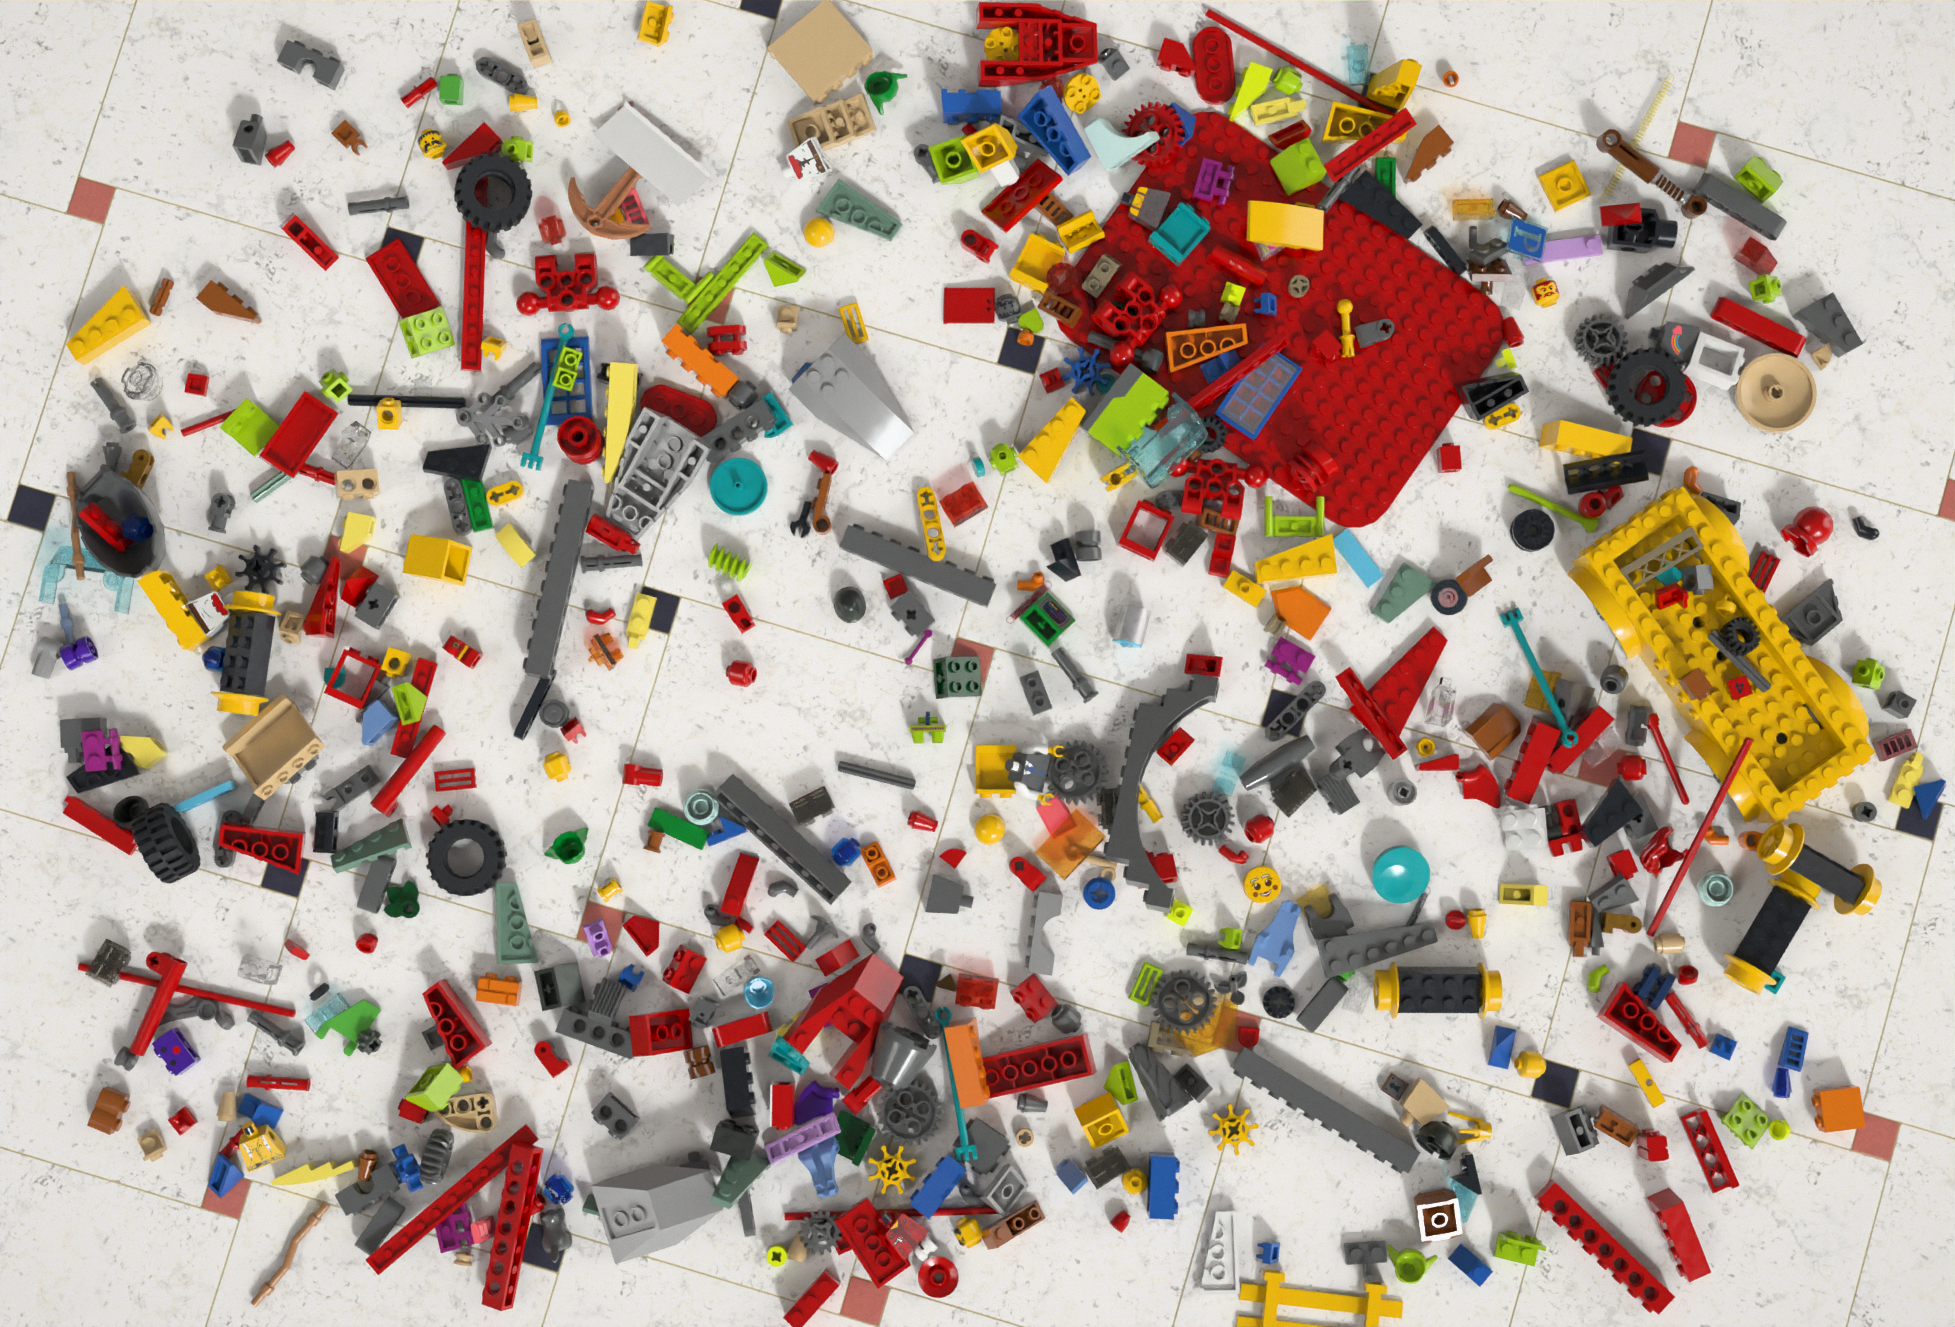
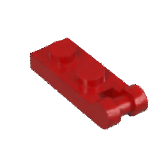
[79,502,136,552]

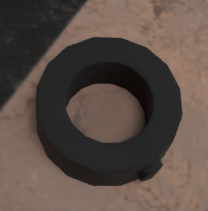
[309,983,330,1001]

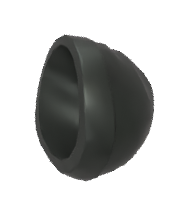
[834,587,866,623]
[113,796,149,830]

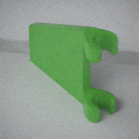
[316,999,381,1056]

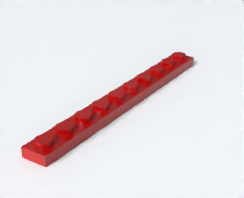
[461,177,488,372]
[365,1124,539,1275]

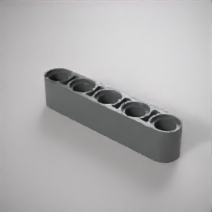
[1693,173,1787,241]

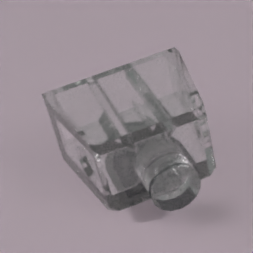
[237,954,283,985]

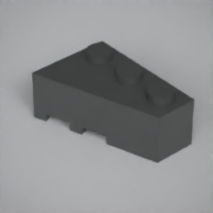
[1792,292,1863,358]

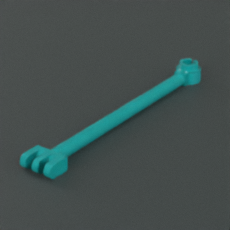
[520,323,575,471]
[1499,607,1578,748]
[935,1006,978,1162]

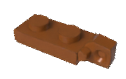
[1568,900,1591,957]

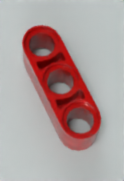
[712,1011,773,1048]

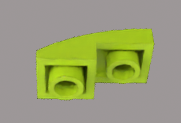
[552,346,583,391]

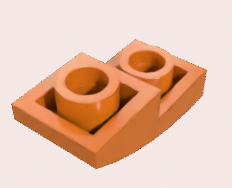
[860,841,896,888]

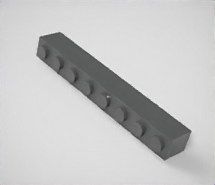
[839,524,996,608]
[712,774,852,905]

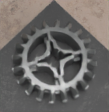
[1573,314,1629,368]
[1180,792,1235,846]
[419,1129,454,1185]

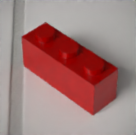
[783,1268,841,1327]

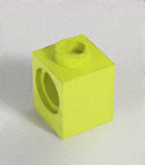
[1165,899,1193,927]

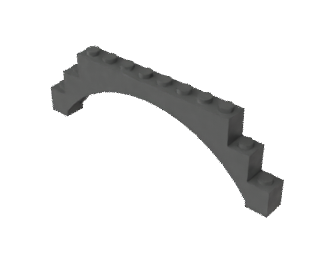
[1103,674,1220,913]

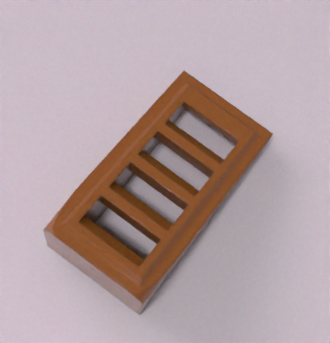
[1034,193,1074,227]
[1037,290,1083,329]
[1194,507,1239,536]

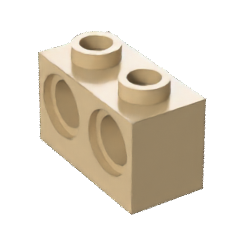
[517,19,553,69]
[334,469,380,501]

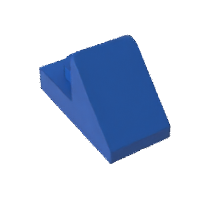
[1199,350,1241,385]
[706,816,748,846]
[237,1093,284,1129]
[1447,1243,1493,1287]

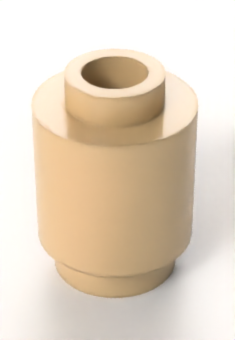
[1653,933,1685,954]

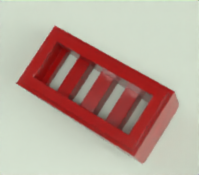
[1416,754,1459,771]

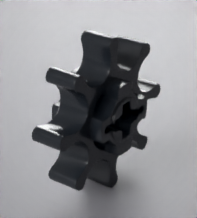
[235,545,287,595]

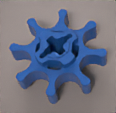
[1062,347,1111,396]
[391,1144,423,1193]

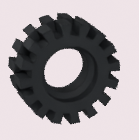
[1189,415,1227,453]
[1719,617,1761,656]

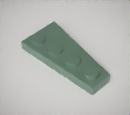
[816,179,903,241]
[330,818,412,874]
[496,883,538,964]
[710,1153,771,1209]

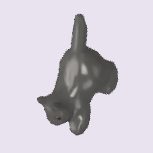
[540,1208,572,1263]

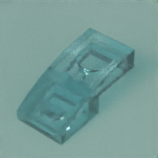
[1212,750,1246,797]
[304,992,350,1035]

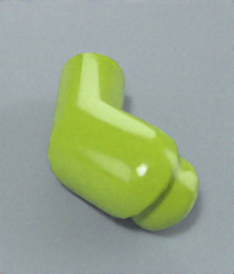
[1587,964,1610,993]

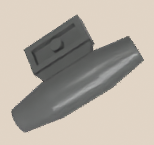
[1239,735,1316,808]

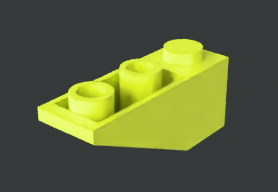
[1227,62,1273,122]

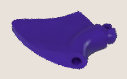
[795,1080,840,1126]

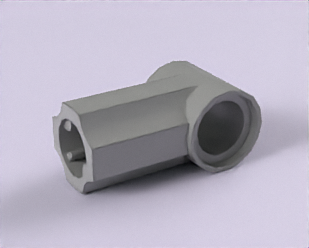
[31,637,64,679]

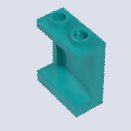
[1148,202,1211,267]

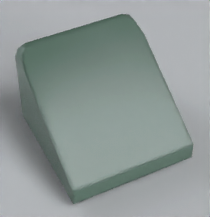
[582,1194,600,1216]

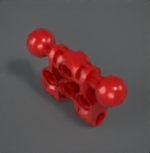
[516,252,620,316]
[1091,271,1183,367]
[1164,452,1268,521]

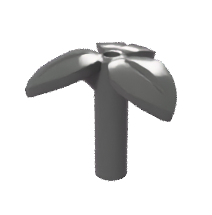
[805,915,838,950]
[1214,971,1247,1005]

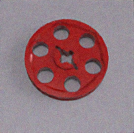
[1635,370,1697,428]

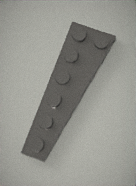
[1315,922,1438,978]

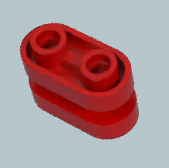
[706,325,747,357]

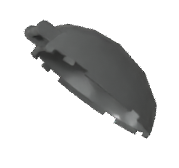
[74,464,166,578]

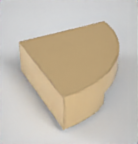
[1810,343,1832,370]

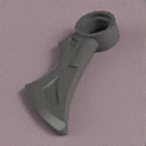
[158,996,219,1027]

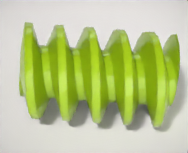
[708,543,752,582]

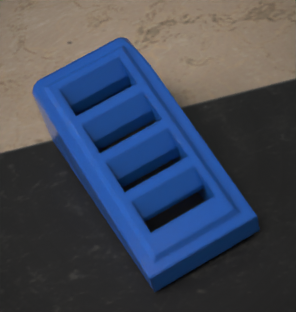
[1777,1026,1809,1072]

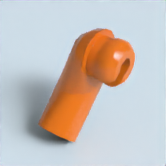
[1683,466,1703,495]
[1017,571,1045,591]

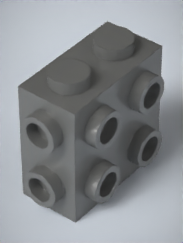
[952,1116,1011,1176]

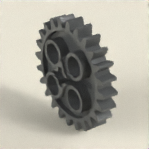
[1045,740,1109,805]
[1151,969,1217,1036]
[877,1080,943,1147]

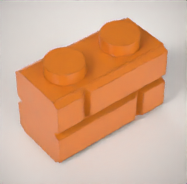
[476,973,522,1006]

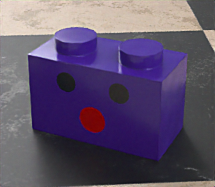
[152,1028,201,1076]

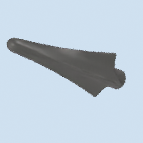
[356,675,391,723]
[1587,907,1604,956]

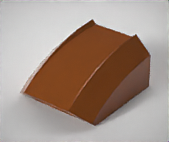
[1463,703,1521,761]
[1414,1188,1462,1243]

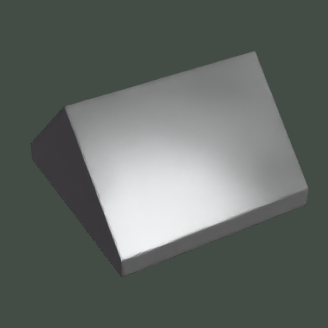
[980,1163,1029,1218]

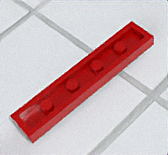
[1323,107,1417,183]
[390,658,438,758]
[1335,667,1408,760]

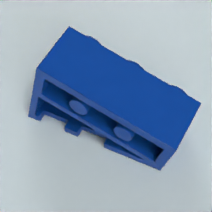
[941,89,1002,125]
[909,1155,967,1220]

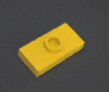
[1222,570,1267,608]

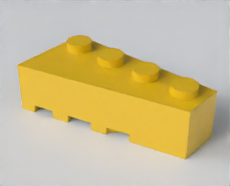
[1365,59,1422,111]
[66,285,151,365]
[1018,397,1089,483]
[1539,420,1633,465]
[1253,534,1337,584]

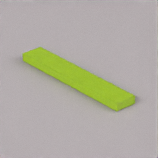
[676,232,769,335]

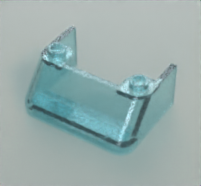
[1116,392,1208,489]
[39,546,134,615]

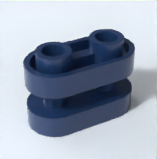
[1632,963,1676,1010]

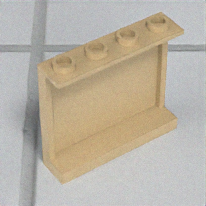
[767,0,874,106]
[222,693,326,801]

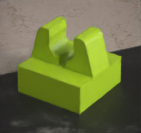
[1218,927,1242,950]

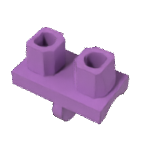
[582,918,612,957]

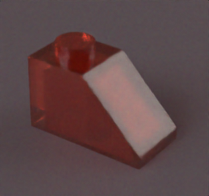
[1733,236,1778,275]

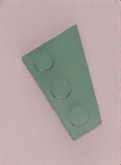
[1371,563,1437,624]

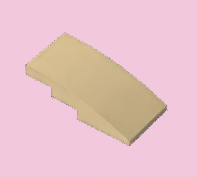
[787,93,877,151]

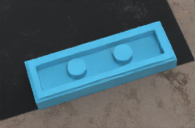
[1333,529,1384,588]
[174,780,238,813]

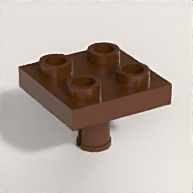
[1466,258,1512,295]

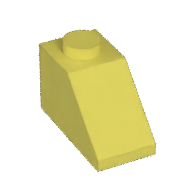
[1499,884,1548,906]

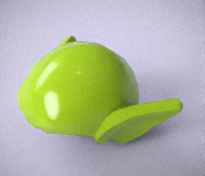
[1387,1244,1438,1284]

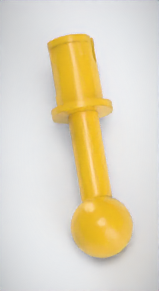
[1337,299,1355,357]

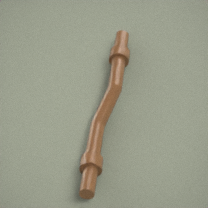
[66,471,85,580]
[251,1201,330,1307]

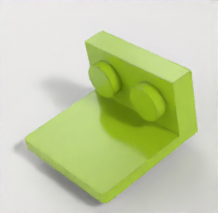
[398,307,455,359]
[219,398,279,457]
[1493,1230,1546,1267]

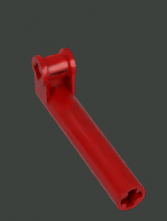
[370,725,446,818]
[129,952,188,1056]

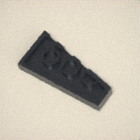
[1338,170,1423,240]

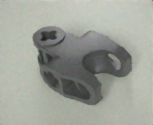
[1329,727,1385,781]
[1304,893,1354,941]

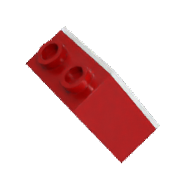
[769,1082,796,1130]

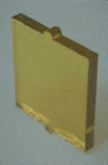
[1295,884,1332,920]

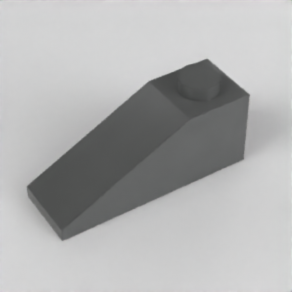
[990,115,1048,156]

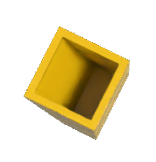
[402,534,473,586]

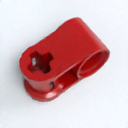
[960,229,999,264]
[1009,857,1047,893]

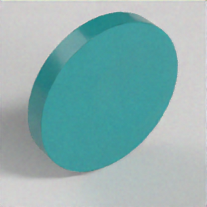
[710,458,768,516]
[1371,845,1430,904]

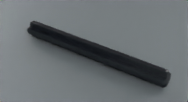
[347,394,466,409]

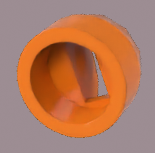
[1443,71,1459,88]
[1017,329,1034,346]

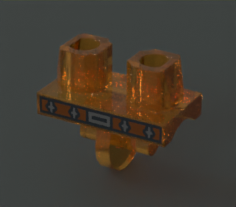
[588,632,624,671]

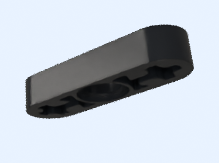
[1423,225,1467,277]

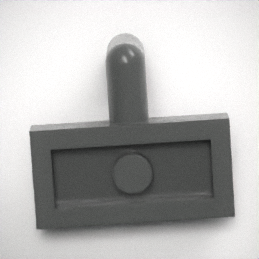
[1468,226,1510,266]
[1344,1241,1387,1283]

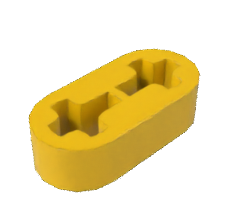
[1483,404,1521,430]
[486,481,524,507]

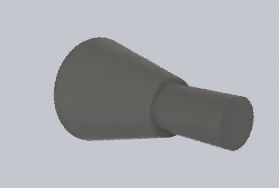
[102,442,123,473]

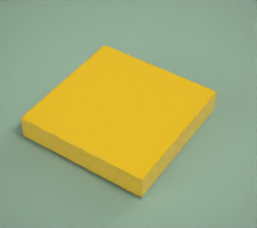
[1537,160,1591,213]

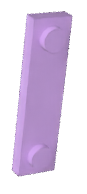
[1522,235,1603,266]
[764,1113,841,1165]

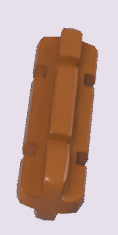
[149,278,174,316]

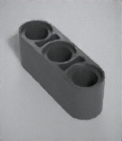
[357,854,397,914]
[1296,976,1349,1033]
[355,1196,406,1256]

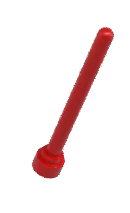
[1644,713,1690,805]

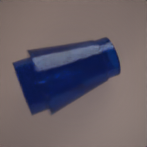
[1771,1068,1792,1098]

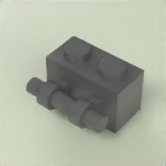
[1551,1105,1600,1156]

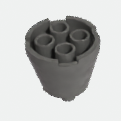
[870,1021,937,1090]

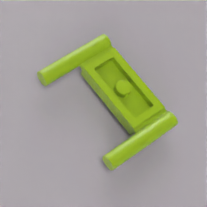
[643,243,714,304]
[1264,496,1324,537]

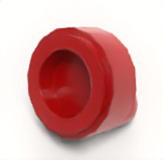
[1445,910,1466,930]
[355,933,378,954]
[1677,965,1699,985]

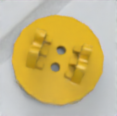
[984,27,1019,61]
[1063,73,1101,114]

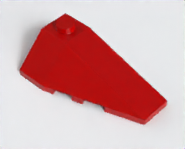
[303,557,341,638]

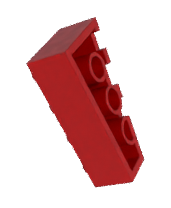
[1503,715,1561,805]
[218,822,306,874]
[422,979,493,1070]
[1596,982,1682,1063]
[1647,1187,1712,1282]

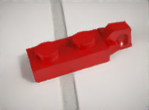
[585,513,641,555]

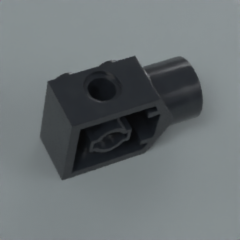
[1607,208,1678,254]

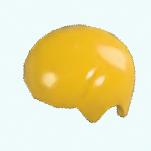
[803,217,835,248]
[974,814,1006,845]

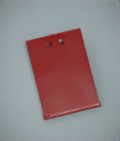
[943,287,995,324]

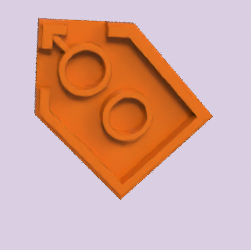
[1271,586,1332,641]

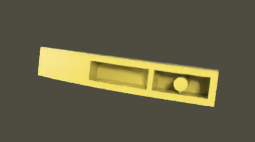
[602,362,638,483]

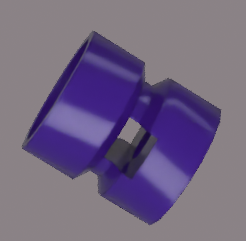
[59,636,98,670]

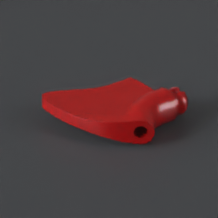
[1455,763,1501,809]

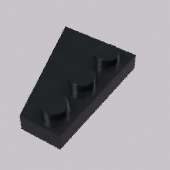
[422,444,492,482]
[66,744,141,794]

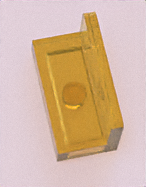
[1452,198,1497,221]
[1524,669,1562,713]

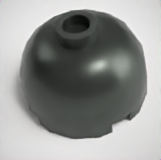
[1415,1121,1457,1160]

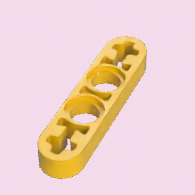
[916,487,946,561]

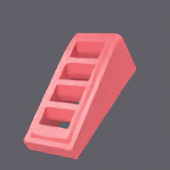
[620,188,650,225]
[470,1215,496,1244]

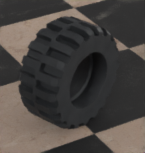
[454,153,532,233]
[131,803,201,884]

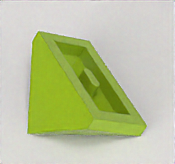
[764,251,807,287]
[391,682,427,725]
[1103,1060,1138,1105]

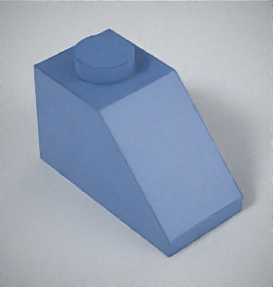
[362,700,400,746]
[1056,1158,1088,1195]

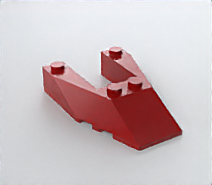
[976,2,1098,87]
[782,953,904,1090]

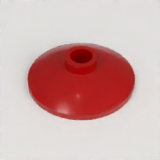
[918,1256,959,1298]

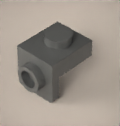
[1098,48,1130,81]

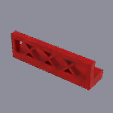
[62,795,138,855]
[1679,1108,1740,1193]

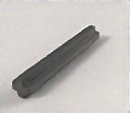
[1707,630,1772,693]
[838,761,916,790]

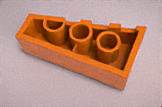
[661,323,740,400]
[1164,323,1248,374]
[944,1017,990,1108]

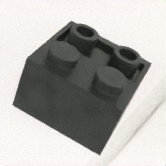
[534,962,586,1011]
[710,1119,760,1161]

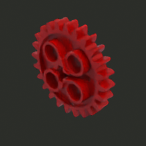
[1122,102,1185,168]

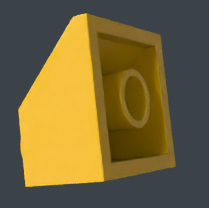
[961,123,1018,173]
[1074,1092,1130,1150]

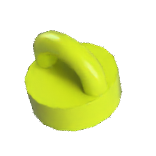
[1769,1119,1791,1140]

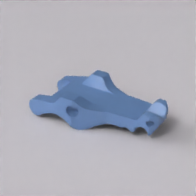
[1248,900,1302,977]
[794,1128,840,1199]

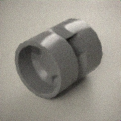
[1075,530,1102,562]

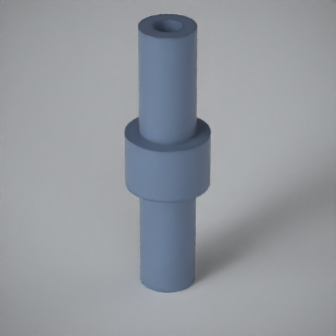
[58,604,75,644]

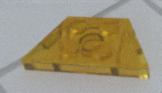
[1166,1000,1238,1057]

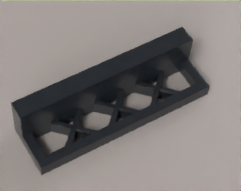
[1563,449,1649,495]

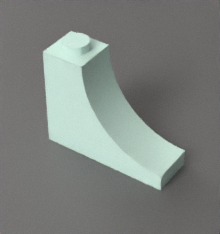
[1084,117,1160,170]

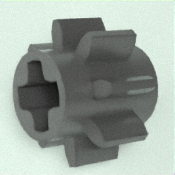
[356,1028,383,1055]

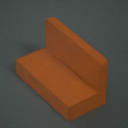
[1455,554,1493,597]

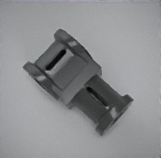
[914,144,940,184]
[208,493,236,534]

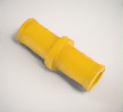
[1138,785,1164,824]

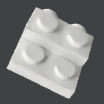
[1501,804,1548,851]

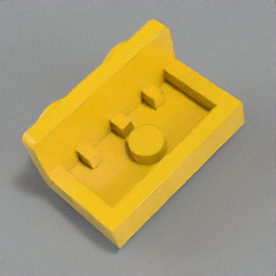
[636,1,674,47]
[1056,209,1105,254]

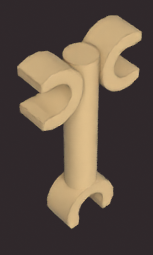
[1067,846,1117,881]

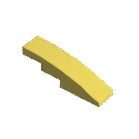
[270,1159,358,1185]

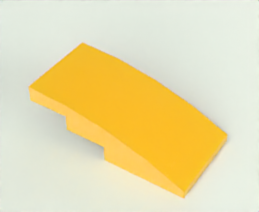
[1247,200,1324,251]

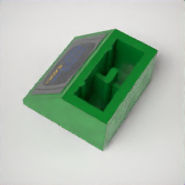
[1019,592,1076,648]

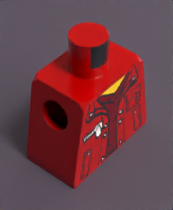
[877,1211,928,1261]

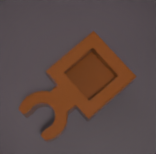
[331,120,368,156]

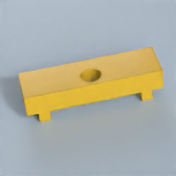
[1627,1058,1666,1108]

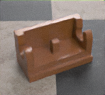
[1593,1104,1640,1148]

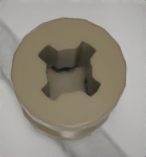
[1288,275,1309,298]
[1218,301,1240,325]
[1263,614,1287,639]

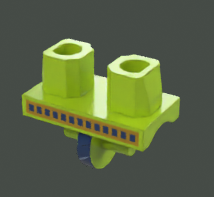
[910,711,946,744]

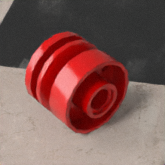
[557,416,605,465]
[1285,439,1339,493]

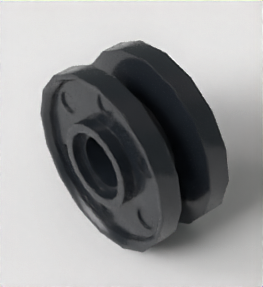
[1510,509,1555,552]

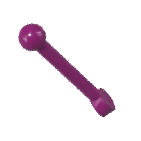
[905,629,932,665]

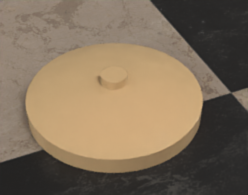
[1735,353,1817,433]

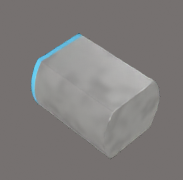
[1112,604,1151,648]

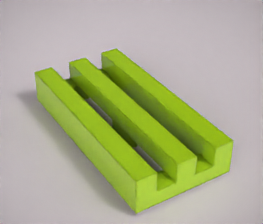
[1128,961,1163,1007]

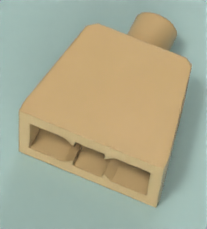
[1399,1077,1449,1128]

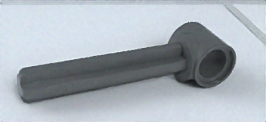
[1087,331,1165,374]

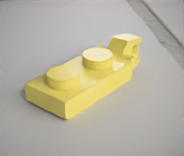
[1250,97,1307,127]
[626,593,657,649]
[1888,752,1924,809]

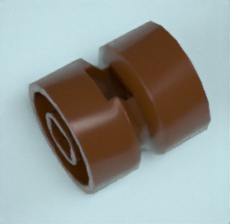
[683,1045,716,1080]

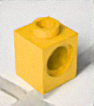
[376,398,402,430]
[381,647,412,679]

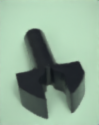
[790,501,812,539]

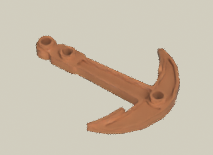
[568,166,651,240]

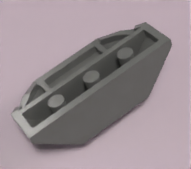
[1625,262,1695,320]

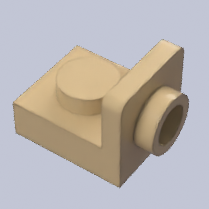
[776,305,798,334]
[279,610,307,645]
[137,1128,168,1162]

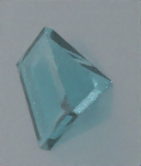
[1450,1180,1478,1223]

